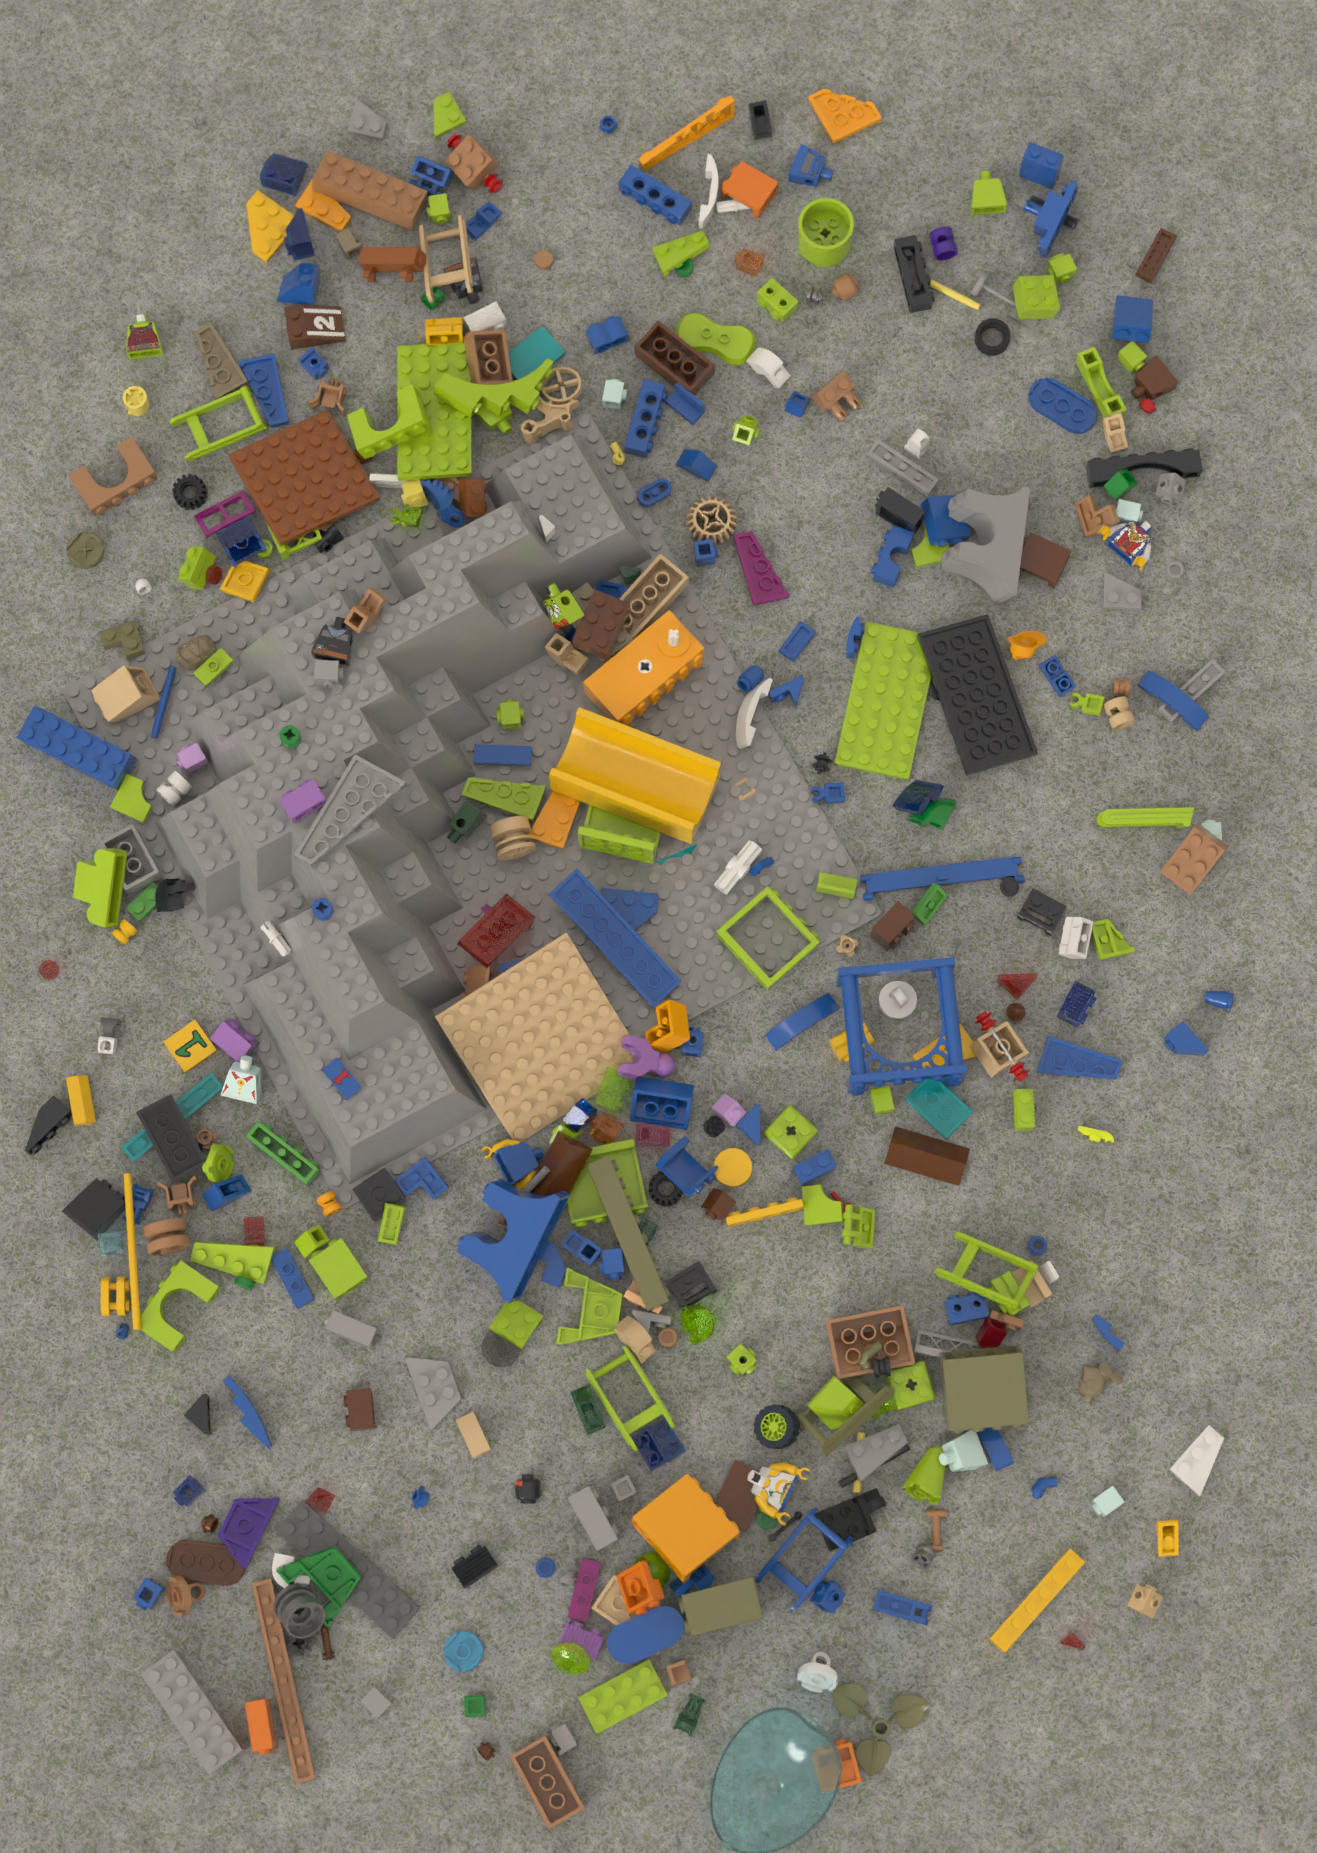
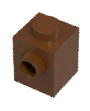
[701,1188,736,1221]

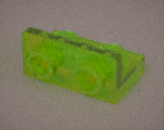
[593,1067,631,1113]

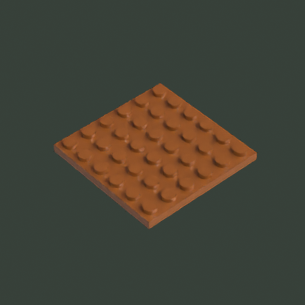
[228,410,380,546]

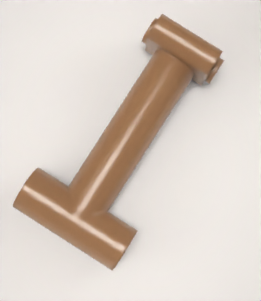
[926,1509,947,1551]

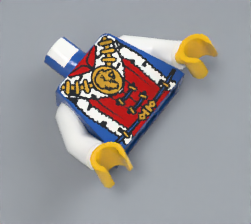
[1097,521,1152,571]

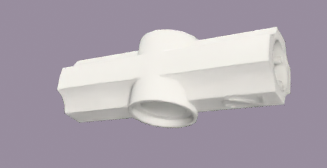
[714,840,762,895]

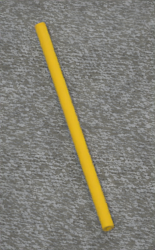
[123,1174,141,1330]

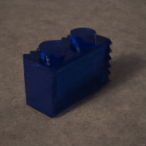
[1057,981,1097,1028]

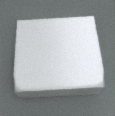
[539,515,556,542]
[1038,1261,1059,1286]

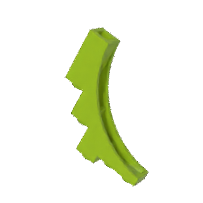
[433,358,554,418]

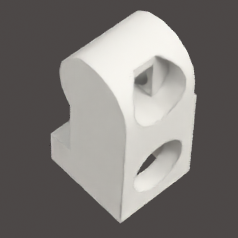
[903,429,930,460]

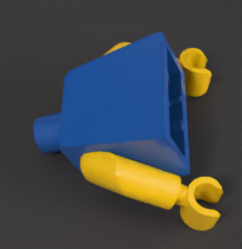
[482,1139,543,1190]

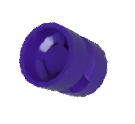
[929,227,958,261]

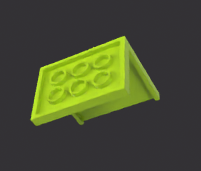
[578,805,661,865]

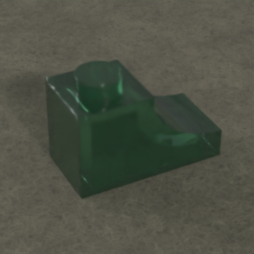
[570,1385,606,1435]

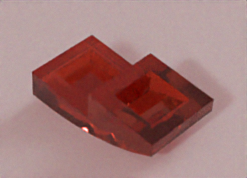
[243,1216,265,1246]

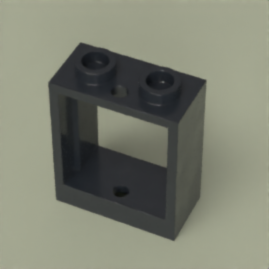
[875,487,925,537]

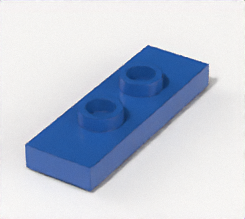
[272,1248,315,1309]

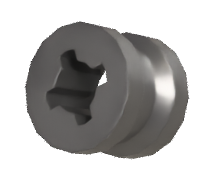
[911,1544,935,1570]

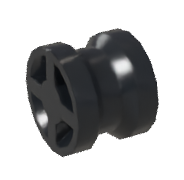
[872,1356,891,1378]

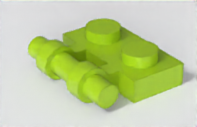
[842,1205,875,1249]

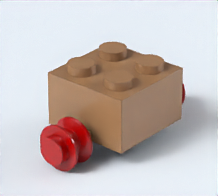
[444,134,503,193]

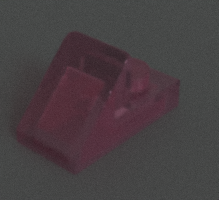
[636,1123,670,1147]

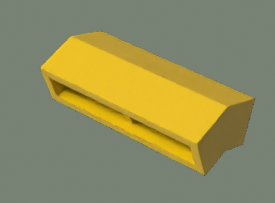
[66,1075,96,1127]

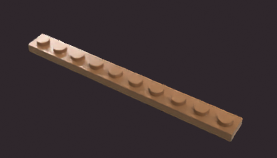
[252,1579,316,1784]

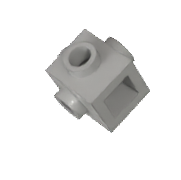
[1155,473,1186,504]

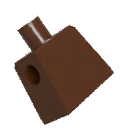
[1131,355,1178,400]

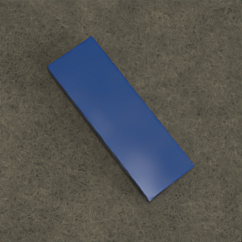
[474,744,532,766]

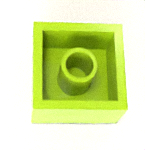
[1012,275,1060,320]

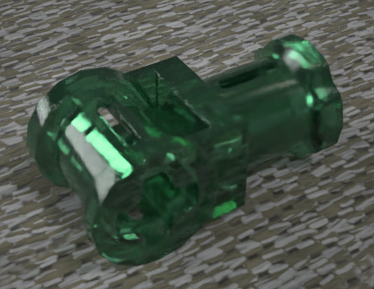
[673,1693,706,1737]

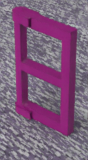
[194,490,256,538]

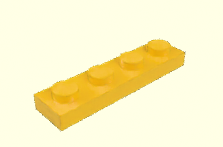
[726,1197,804,1228]

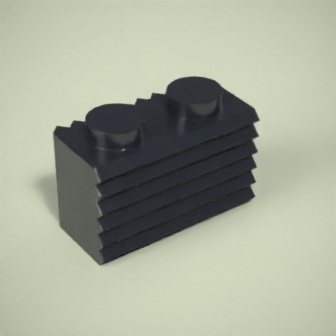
[452,1545,499,1589]

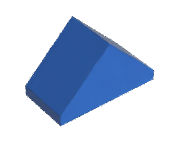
[676,449,717,482]
[737,1104,760,1146]

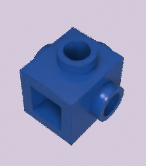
[810,1580,846,1614]

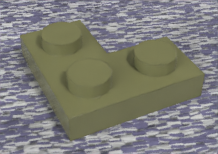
[99,620,145,660]

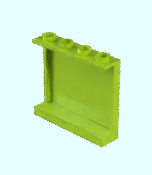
[567,1139,648,1228]

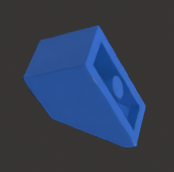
[1163,1021,1209,1056]
[202,1174,251,1211]

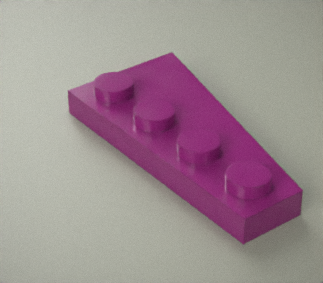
[733,531,790,606]

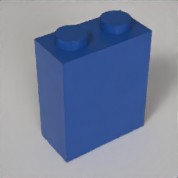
[1019,142,1064,190]
[1112,295,1153,343]
[920,495,971,547]

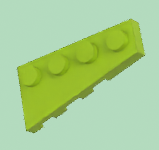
[190,1241,275,1284]

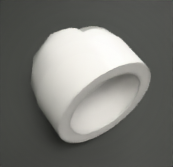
[135,578,152,595]

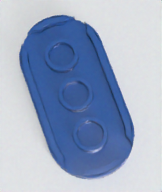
[1029,378,1097,434]
[607,1606,684,1664]

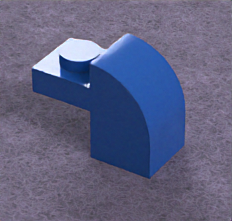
[561,1229,603,1267]

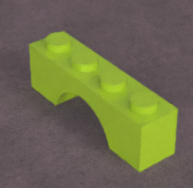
[1075,346,1127,419]

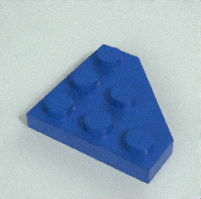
[601,888,659,931]

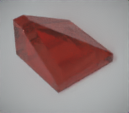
[306,1487,335,1513]
[1060,1633,1085,1650]

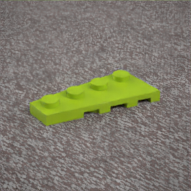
[461,777,546,822]

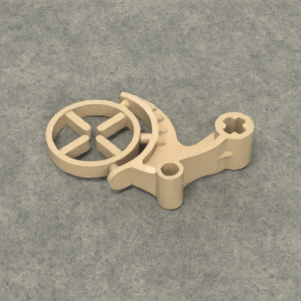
[521,367,582,444]

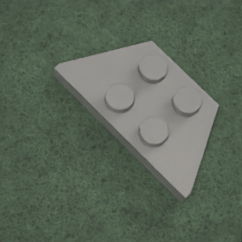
[405,1357,462,1431]

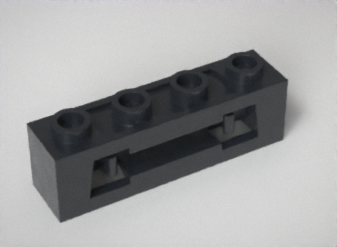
[893,235,935,313]

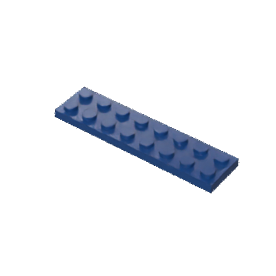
[548,869,682,1008]

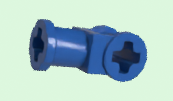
[123,1183,154,1225]

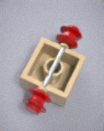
[970,1011,1030,1082]

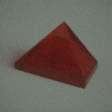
[997,973,1037,1000]

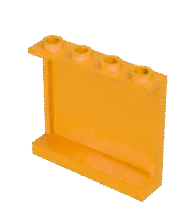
[632,1474,740,1583]

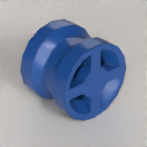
[312,898,333,921]

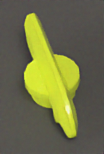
[1078,1126,1114,1143]

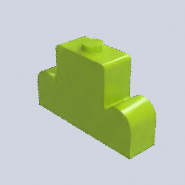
[73,848,127,928]

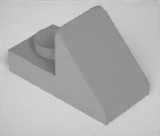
[632,1310,672,1334]

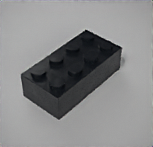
[136,1094,206,1182]

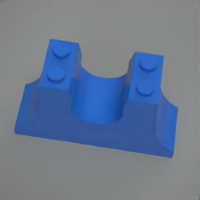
[457,1179,571,1303]

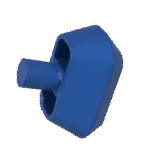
[116,1323,129,1339]

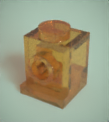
[734,248,764,277]

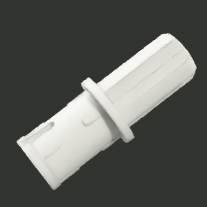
[716,199,750,213]
[261,920,292,957]

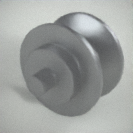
[804,286,826,306]

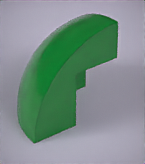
[907,798,957,831]

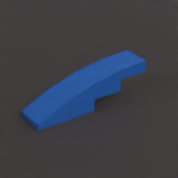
[223,1376,273,1449]

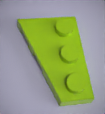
[652,230,710,277]

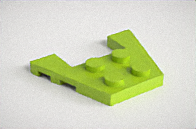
[556,1268,623,1345]

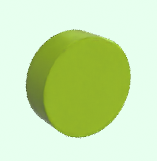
[254,539,274,559]

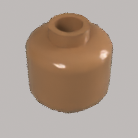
[831,273,860,301]

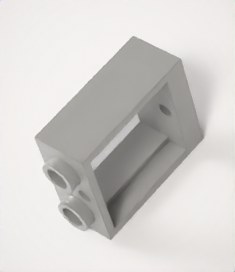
[324,1311,380,1351]

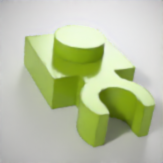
[1070,693,1105,717]

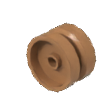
[143,1218,191,1256]

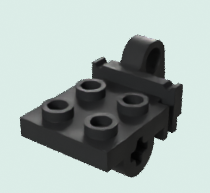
[814,1488,887,1552]

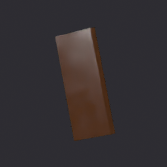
[884,1127,970,1186]
[530,1131,593,1195]

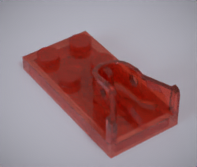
[458,893,536,968]

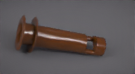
[320,1625,335,1660]

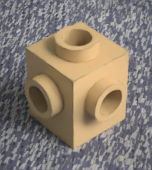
[1127,1584,1163,1619]

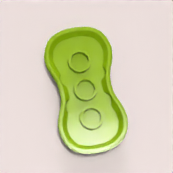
[675,313,756,365]

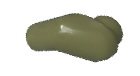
[859,1341,882,1370]

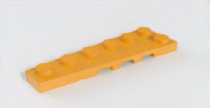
[639,95,735,172]
[528,791,581,850]

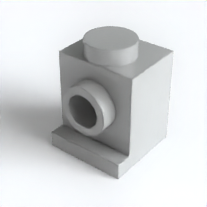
[549,1722,578,1755]

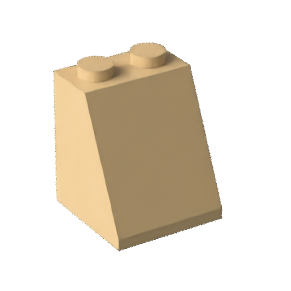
[91,665,161,723]

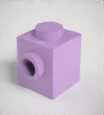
[177,742,208,774]
[712,1094,746,1127]

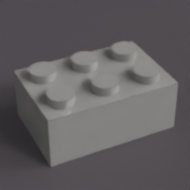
[99,824,163,896]
[568,1486,620,1553]

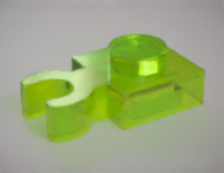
[388,506,423,527]

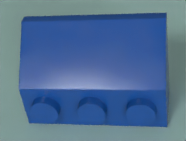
[630,1077,694,1130]

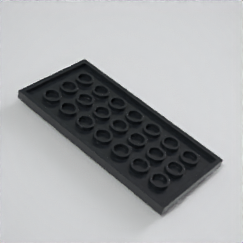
[917,614,1038,775]

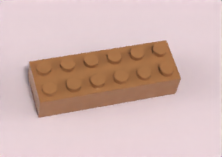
[312,150,427,231]

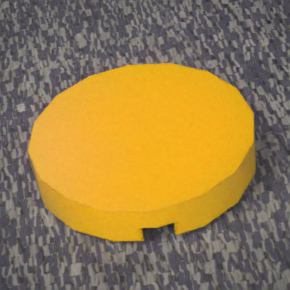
[714,1148,752,1187]

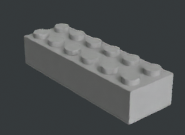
[141,1650,246,1775]

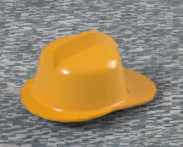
[1008,631,1048,660]

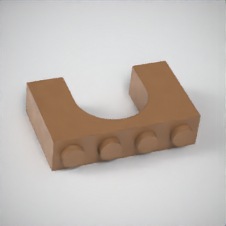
[69,437,157,516]

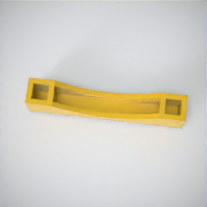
[988,1548,1085,1653]

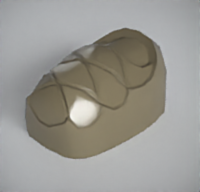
[175,635,217,670]

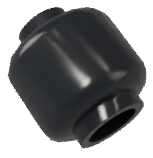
[515,1474,541,1504]

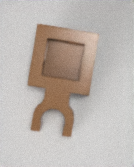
[989,1310,1024,1332]

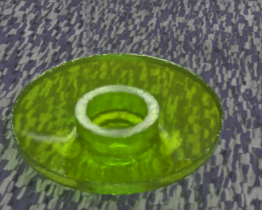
[551,1642,590,1675]

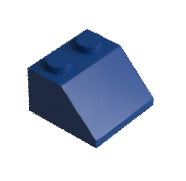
[277,263,320,305]

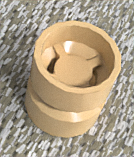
[1103,696,1136,731]

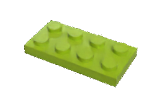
[578,1659,668,1734]

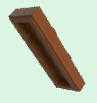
[1135,228,1177,284]

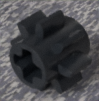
[287,1636,313,1656]

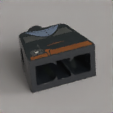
[443,257,483,304]
[311,617,353,666]

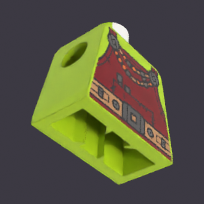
[126,314,164,360]

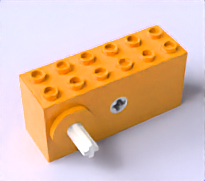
[583,610,704,726]

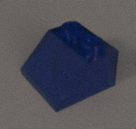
[259,153,308,196]
[283,208,315,261]
[216,516,267,567]

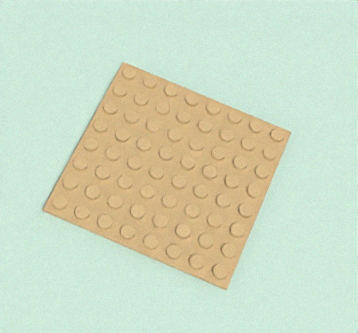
[434,932,633,1143]

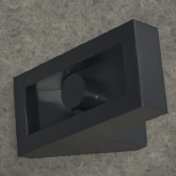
[748,100,773,140]

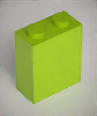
[309,1238,369,1301]

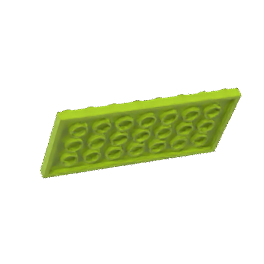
[397,341,472,481]
[834,621,931,780]

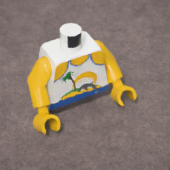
[747,1462,811,1526]

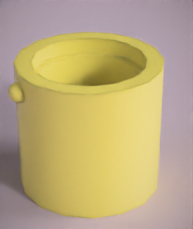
[123,386,150,416]

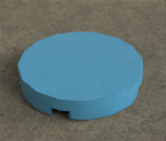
[443,1631,484,1672]

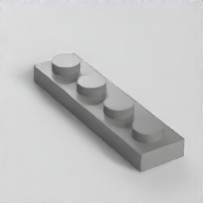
[867,439,939,496]
[1158,659,1226,723]

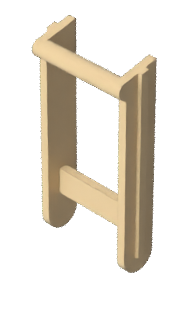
[419,216,473,302]

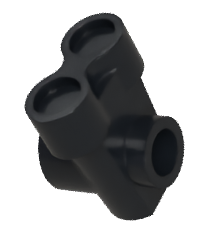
[312,524,344,553]

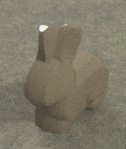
[1078,1361,1123,1403]

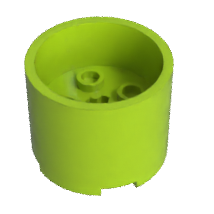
[797,198,854,267]

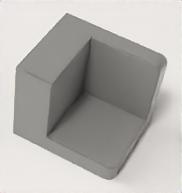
[360,1686,391,1719]

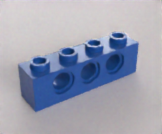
[619,165,692,226]
[624,379,668,458]

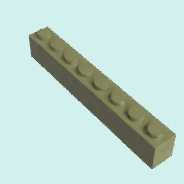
[587,1156,671,1312]

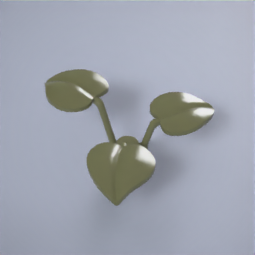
[833,1683,929,1777]

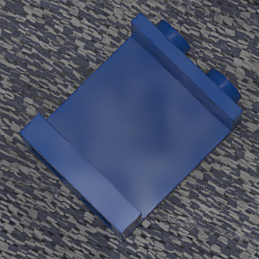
[655,1136,719,1197]

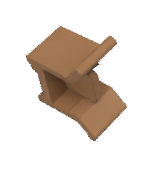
[308,378,347,417]
[157,1176,199,1216]

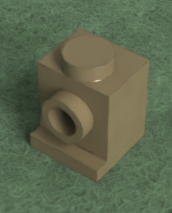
[336,228,362,260]

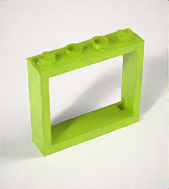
[716,886,820,991]

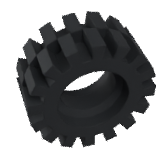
[172,474,208,510]
[648,1171,683,1207]

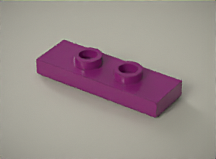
[568,1558,601,1622]

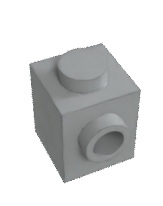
[314,660,344,688]

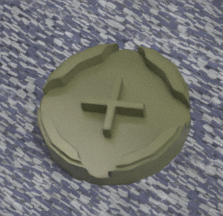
[67,532,104,569]

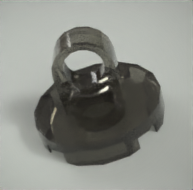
[481,1330,521,1368]

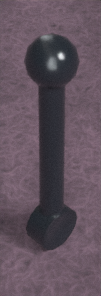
[768,1511,802,1542]

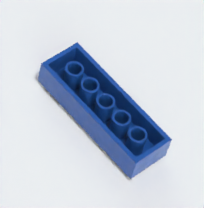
[17,705,137,791]

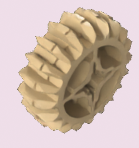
[687,496,737,546]

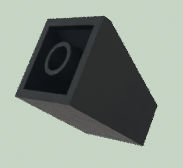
[62,1178,126,1241]

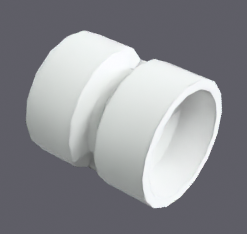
[156,771,192,807]

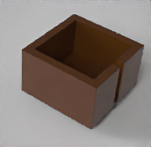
[870,901,915,951]

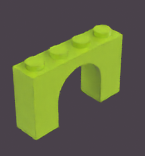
[347,384,431,459]
[140,1260,221,1353]

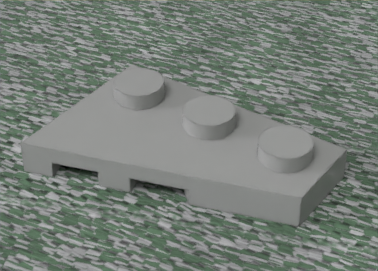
[845,1424,908,1484]

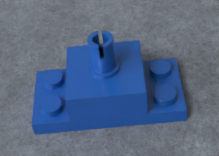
[1023,180,1078,258]

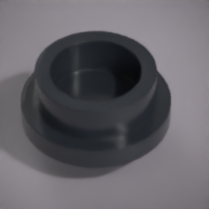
[1000,878,1019,897]

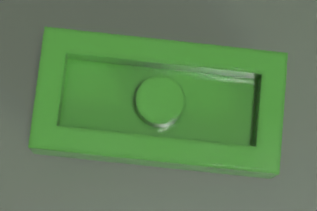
[126,882,157,923]
[911,883,948,925]

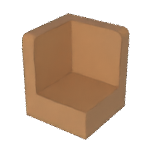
[666,1660,692,1686]

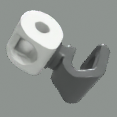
[98,1017,121,1055]

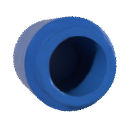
[737,665,764,692]

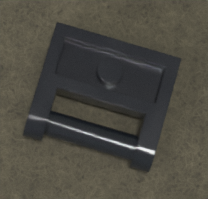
[1017,889,1067,936]
[666,1261,718,1312]

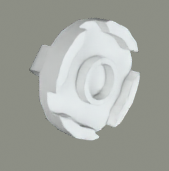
[879,981,917,1019]
[797,1652,838,1693]

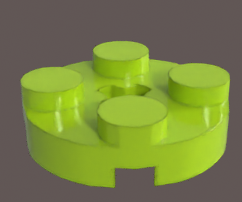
[202,1144,235,1183]

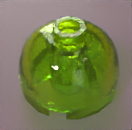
[680,1304,717,1345]
[634,1551,670,1588]

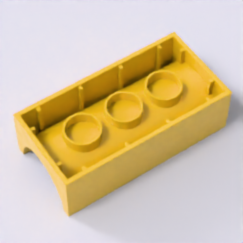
[549,707,721,844]

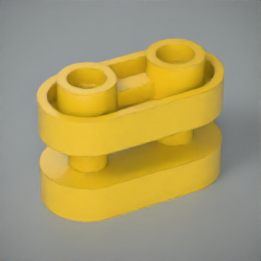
[101,1276,131,1316]

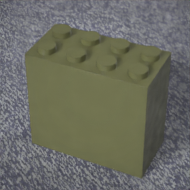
[939,1345,1029,1434]
[679,1577,763,1637]

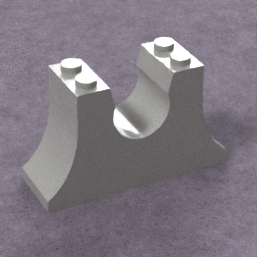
[941,486,1030,604]

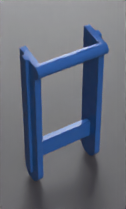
[755,1507,853,1613]

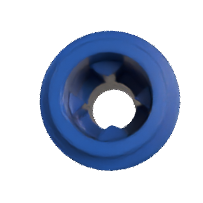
[1204,991,1234,1010]

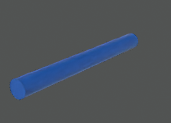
[150,666,177,739]

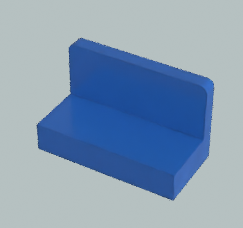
[665,382,705,425]

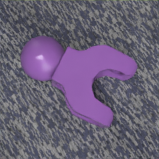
[617,1036,676,1079]

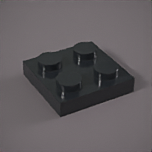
[352,1167,407,1222]

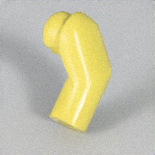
[609,442,625,465]

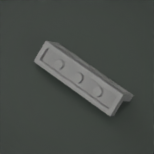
[913,1330,981,1358]

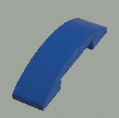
[1137,670,1209,731]
[765,993,840,1051]

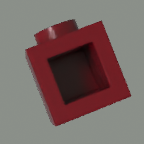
[976,1317,1007,1349]

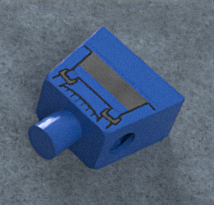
[788,144,834,187]

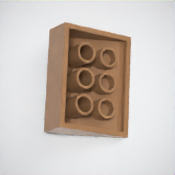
[824,1305,915,1379]

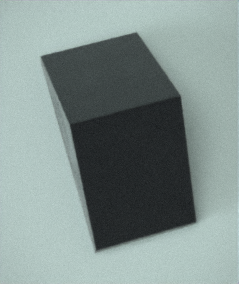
[184,1394,211,1435]

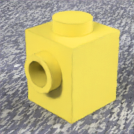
[401,480,428,511]

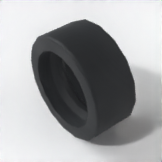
[975,318,1010,356]

